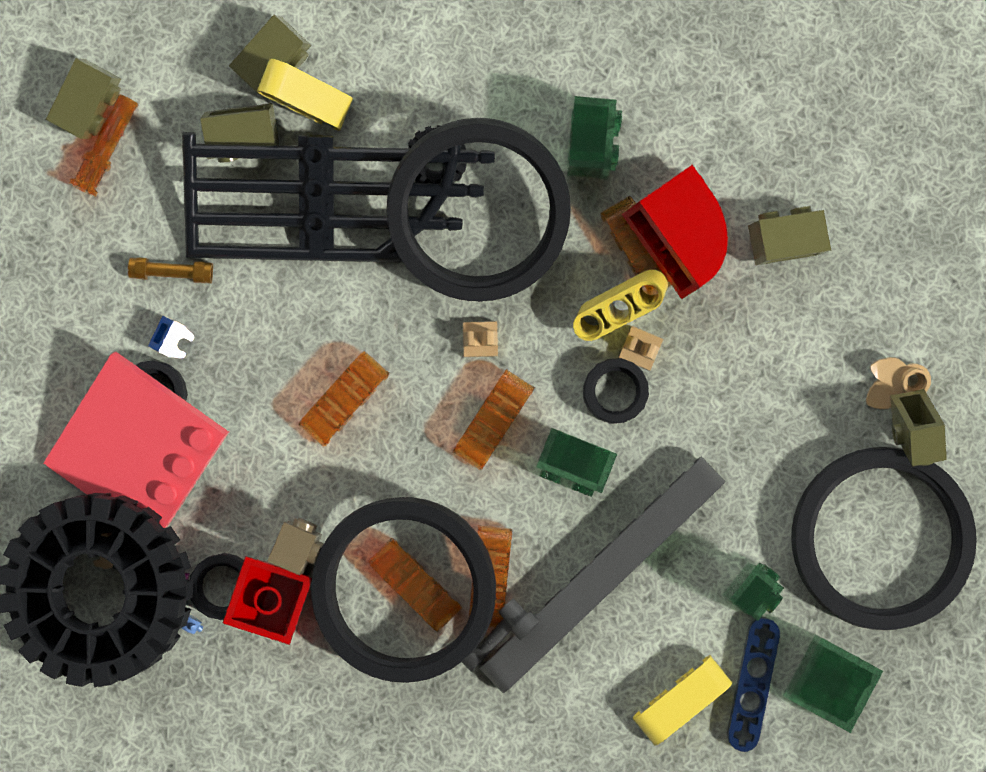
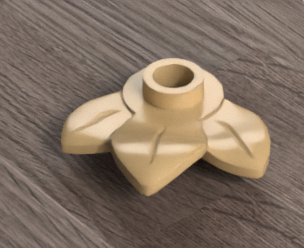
[866,357,931,409]

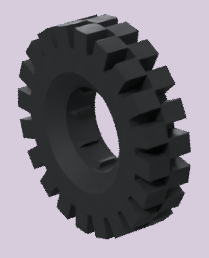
[0,493,193,687]

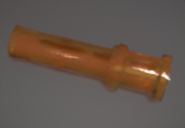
[68,94,139,197]

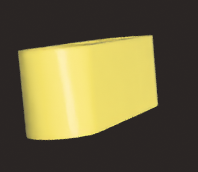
[257,59,353,131]
[573,270,668,341]
[633,655,732,746]

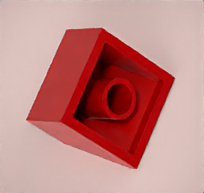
[222,556,312,645]

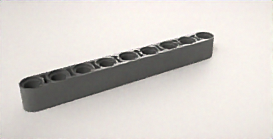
[479,456,725,693]

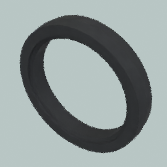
[386,118,571,302]
[791,447,977,630]
[311,497,496,683]

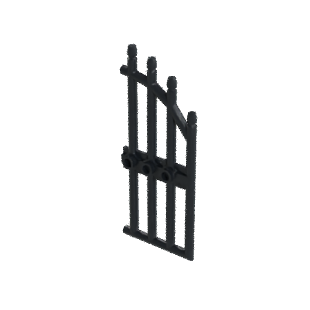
[182,132,495,263]

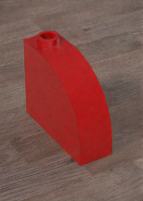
[622,165,728,299]

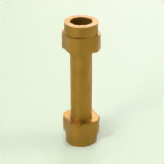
[128,258,213,284]

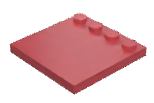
[43,352,229,528]

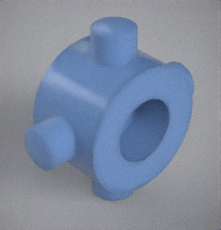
[182,615,203,634]

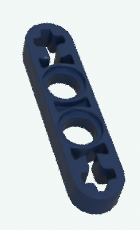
[727,617,780,752]

